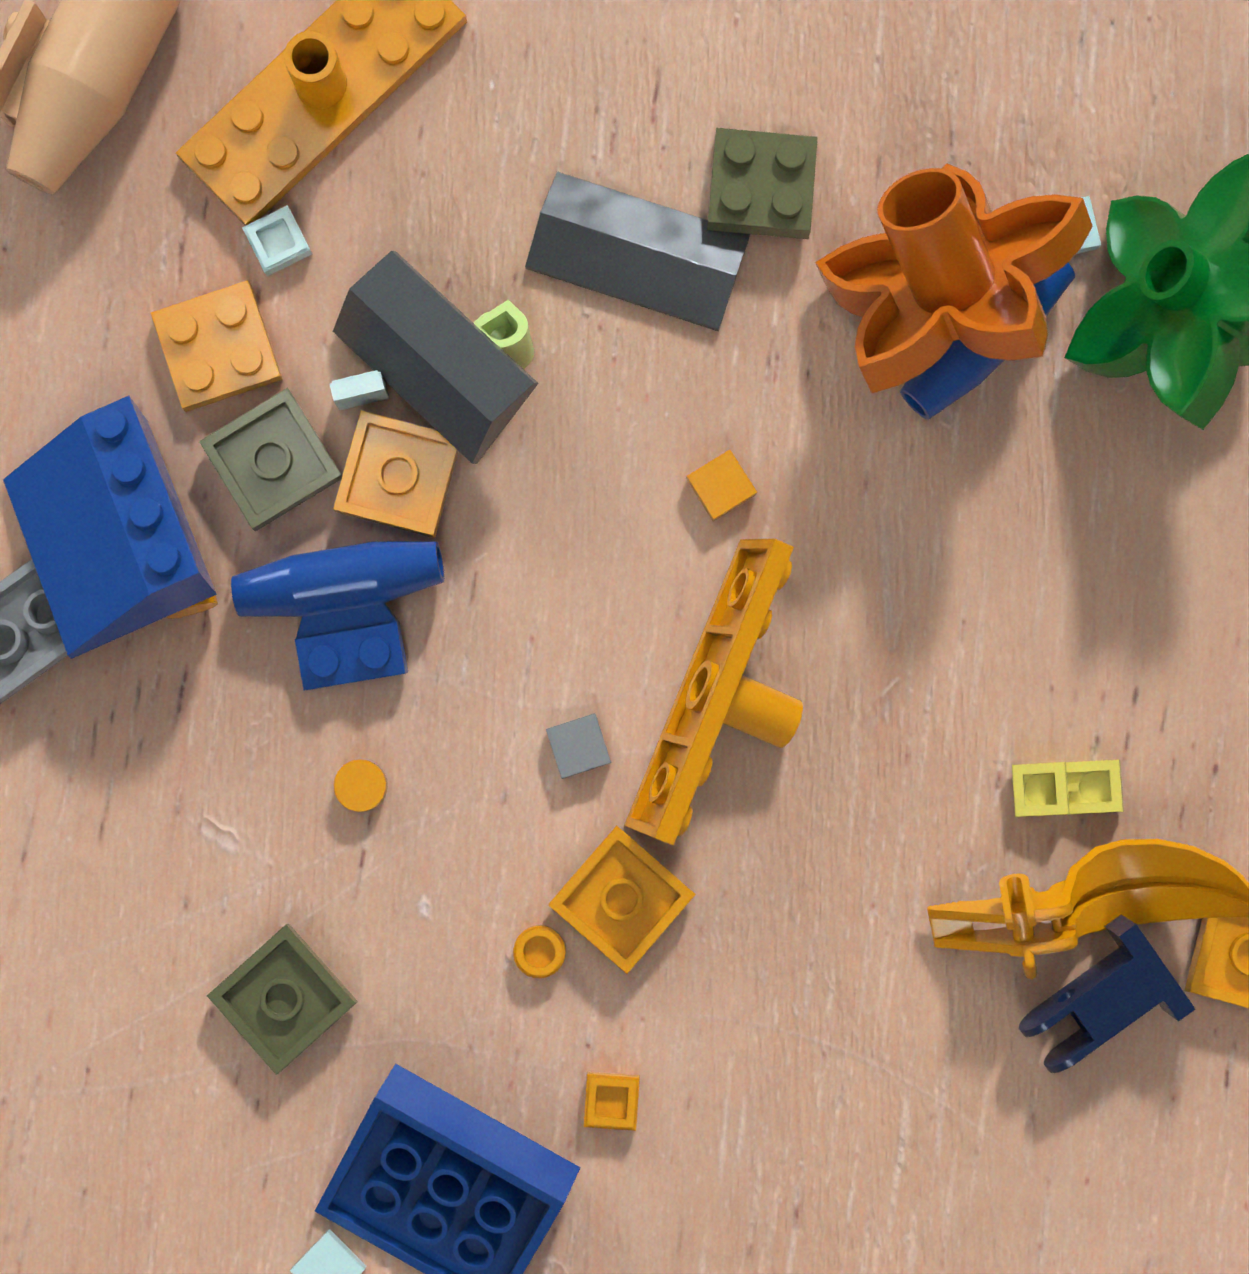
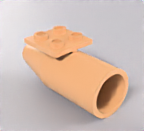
[0,0,181,195]

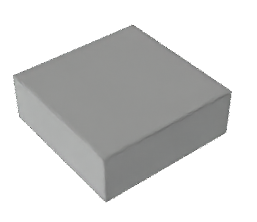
[546,713,611,779]

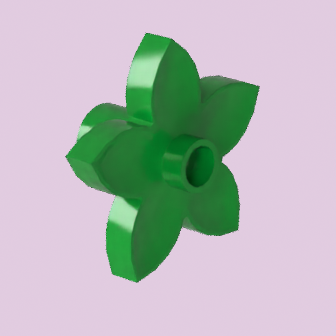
[1064,154,1249,430]

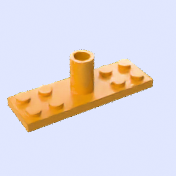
[175,0,467,226]
[624,539,803,846]

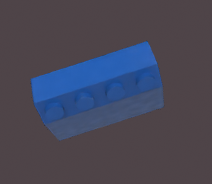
[3,396,217,659]
[315,1064,581,1274]

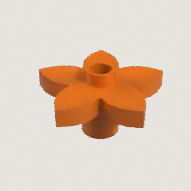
[815,163,1093,394]

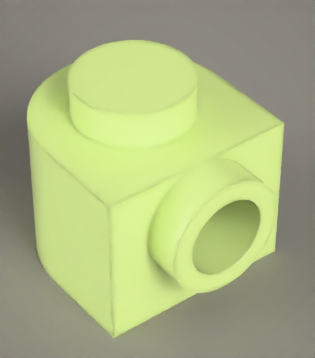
[473,299,534,369]

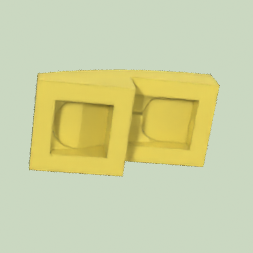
[1012,759,1124,817]

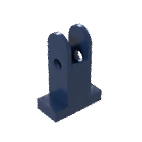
[1019,914,1195,1073]

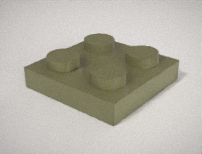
[707,128,818,239]
[199,388,342,532]
[207,924,358,1075]

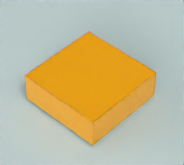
[686,449,757,521]
[584,1072,640,1131]

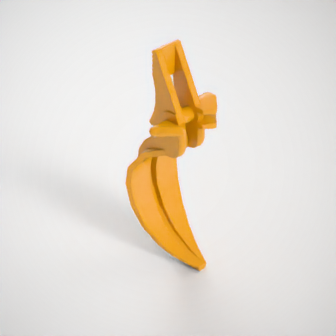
[927,839,1249,979]

